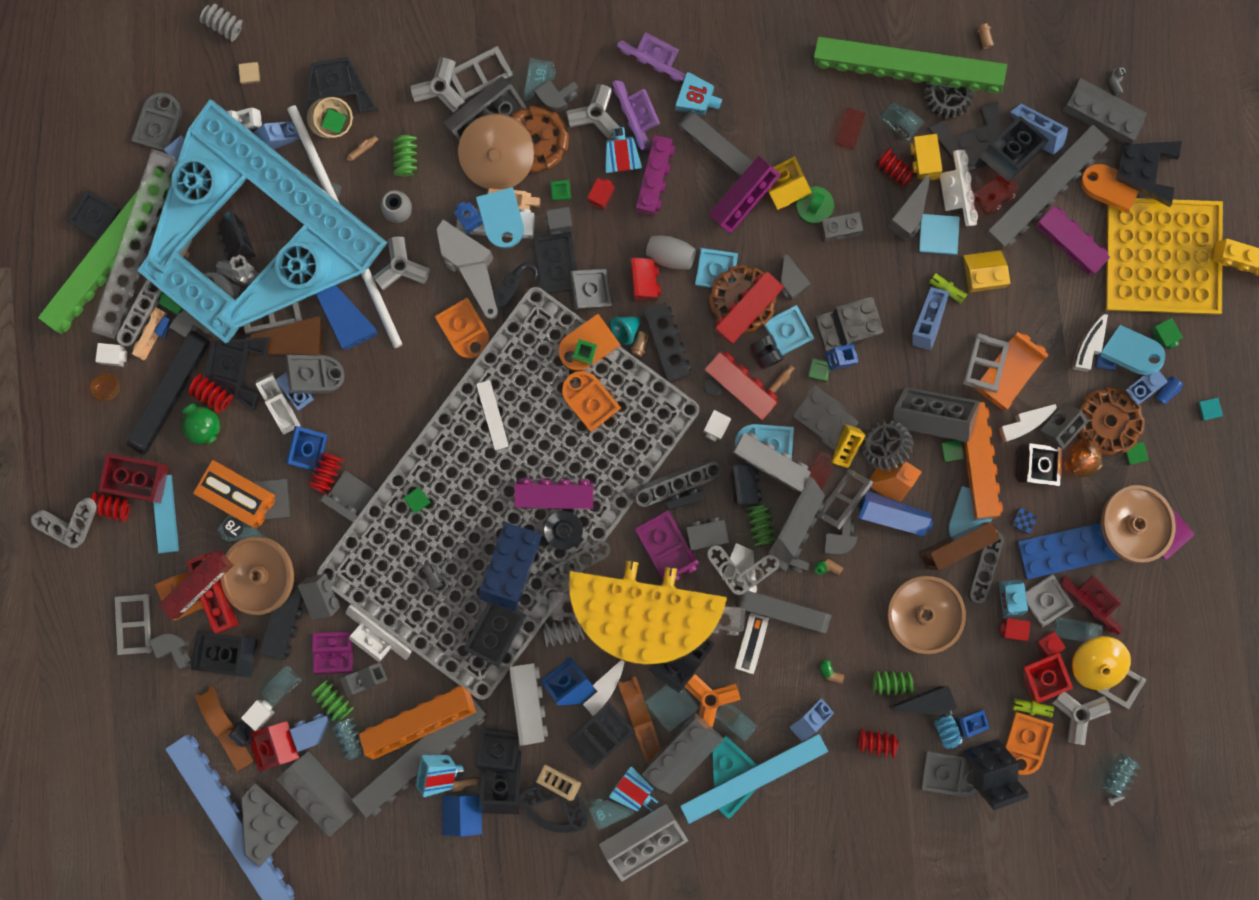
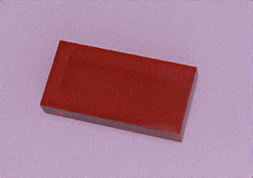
[836,108,866,150]
[808,451,835,490]

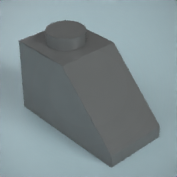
[780,254,811,301]

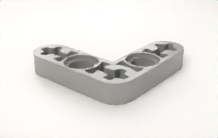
[31,498,97,548]
[708,546,779,595]

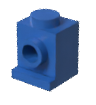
[454,202,483,234]
[825,344,858,371]

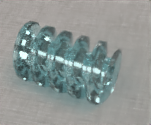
[332,717,364,760]
[1102,754,1142,797]

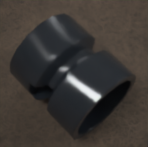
[750,335,784,370]

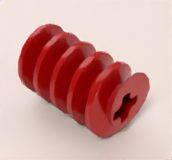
[875,148,916,189]
[189,374,233,413]
[307,452,345,494]
[85,491,130,523]
[856,728,898,759]

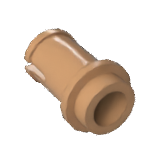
[976,24,994,49]
[630,331,650,357]

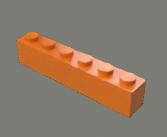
[963,402,1003,521]
[359,686,476,760]

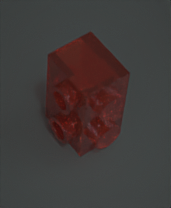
[974,175,1020,214]

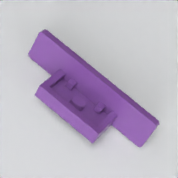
[617,32,686,82]
[612,80,660,151]

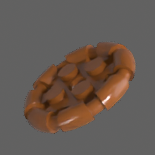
[510,105,569,172]
[708,265,777,333]
[1078,387,1145,456]

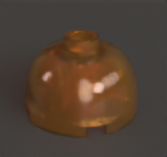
[1064,438,1102,477]

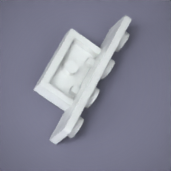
[940,150,978,226]
[346,604,412,662]

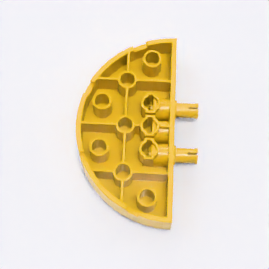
[569,561,727,664]

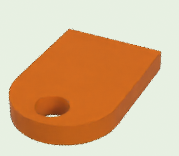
[1081,164,1139,214]
[435,297,490,359]
[559,314,620,371]
[562,371,621,433]
[1005,712,1054,775]

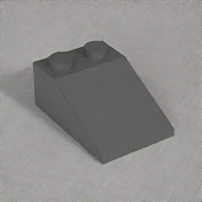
[887,176,930,242]

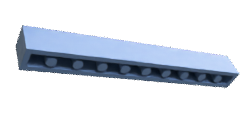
[166,735,295,900]

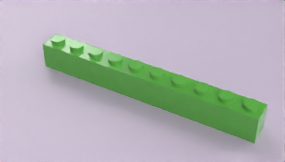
[814,37,1007,94]
[38,167,172,334]

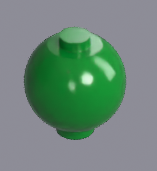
[181,403,220,445]

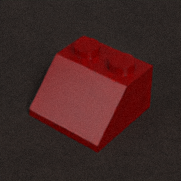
[631,258,661,303]
[1023,652,1073,703]
[250,721,299,772]

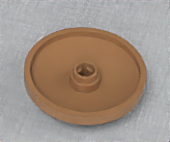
[458,113,535,189]
[1101,485,1176,563]
[221,537,294,615]
[887,576,966,654]

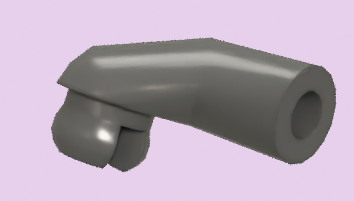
[1109,67,1126,96]

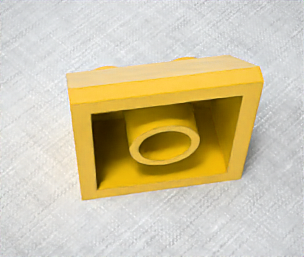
[910,134,942,180]
[768,156,812,210]
[963,250,1011,293]

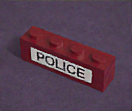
[158,551,234,619]

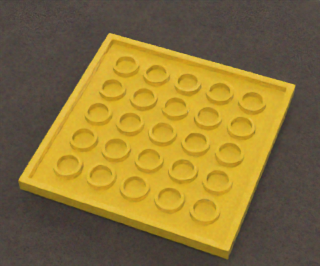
[1105,198,1223,315]

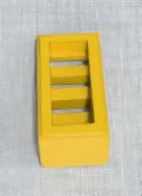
[831,424,866,468]

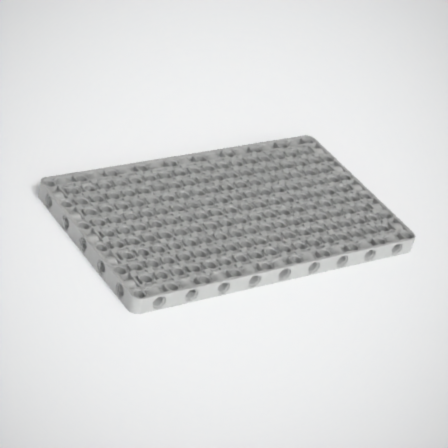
[317,287,699,699]

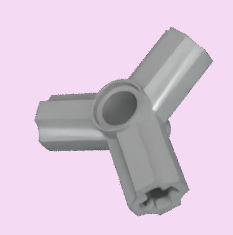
[411,57,466,113]
[567,84,619,140]
[373,236,430,291]
[216,255,260,286]
[1051,692,1111,745]

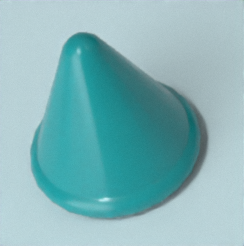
[609,316,641,345]

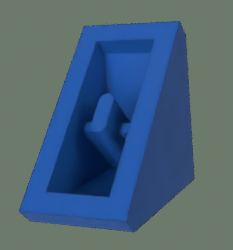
[955,710,990,738]

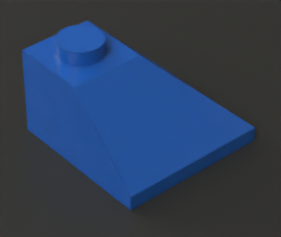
[541,657,598,705]

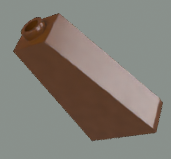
[250,317,323,357]
[919,522,999,571]

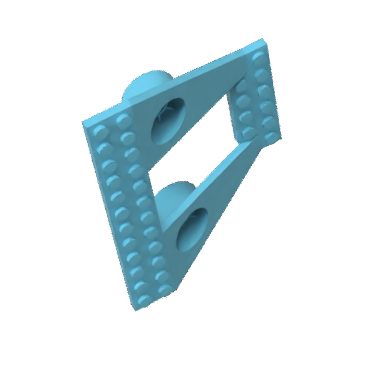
[137,100,388,343]

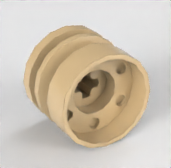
[307,97,353,138]

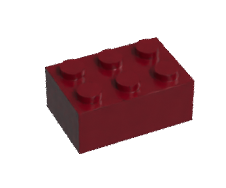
[98,453,169,503]

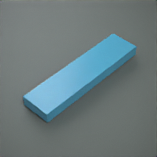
[153,475,179,554]

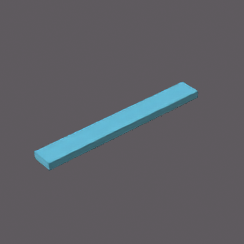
[680,734,828,824]

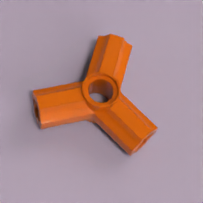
[684,674,741,728]

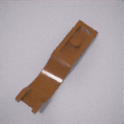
[617,676,661,763]
[195,686,255,772]

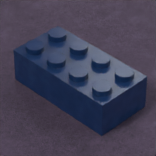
[478,522,542,611]

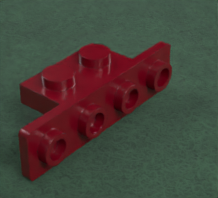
[1060,575,1122,636]

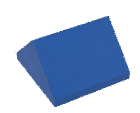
[286,426,328,471]
[442,794,482,837]

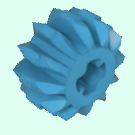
[934,715,962,749]

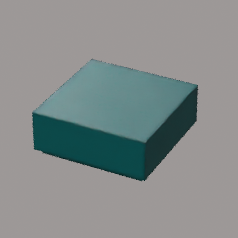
[1198,398,1223,421]

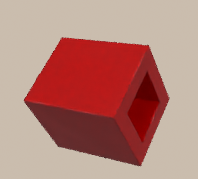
[587,178,615,210]
[999,618,1030,641]
[1034,631,1066,658]

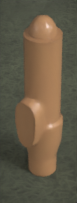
[347,135,378,161]
[768,365,795,393]
[450,778,480,792]

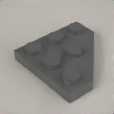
[241,784,299,868]

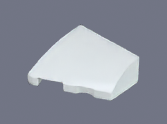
[722,543,757,593]

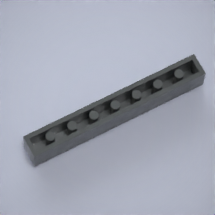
[985,125,1109,250]
[352,696,487,818]

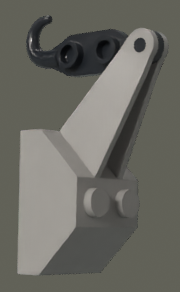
[437,220,538,320]

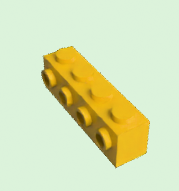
[1212,239,1259,276]

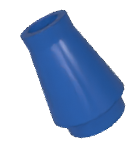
[1156,376,1184,405]

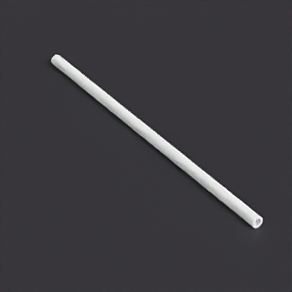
[287,106,403,348]

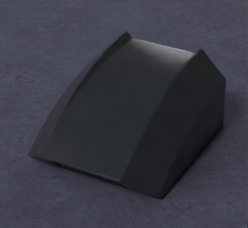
[1015,443,1064,486]

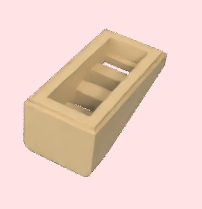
[536,765,581,800]

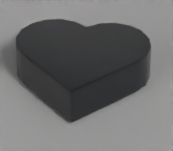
[228,721,252,747]

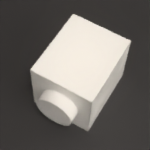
[96,343,127,367]
[703,410,731,442]
[241,700,275,731]

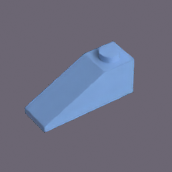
[1010,104,1068,155]
[913,287,949,350]

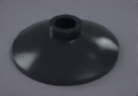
[544,511,583,550]

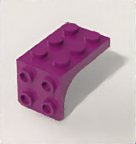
[635,511,699,582]

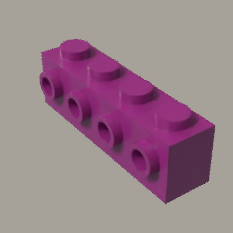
[636,135,675,217]
[709,156,781,233]
[1035,206,1110,277]
[515,478,594,509]

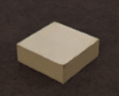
[239,62,260,84]

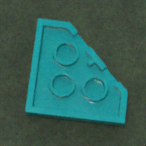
[712,735,757,819]

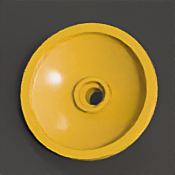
[1072,636,1131,690]

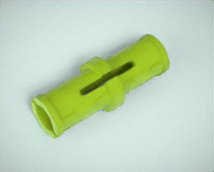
[929,273,968,304]
[1012,698,1054,718]

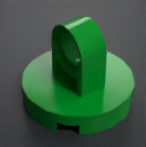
[796,186,834,225]

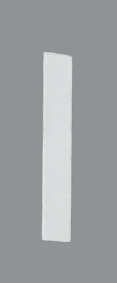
[476,380,509,450]

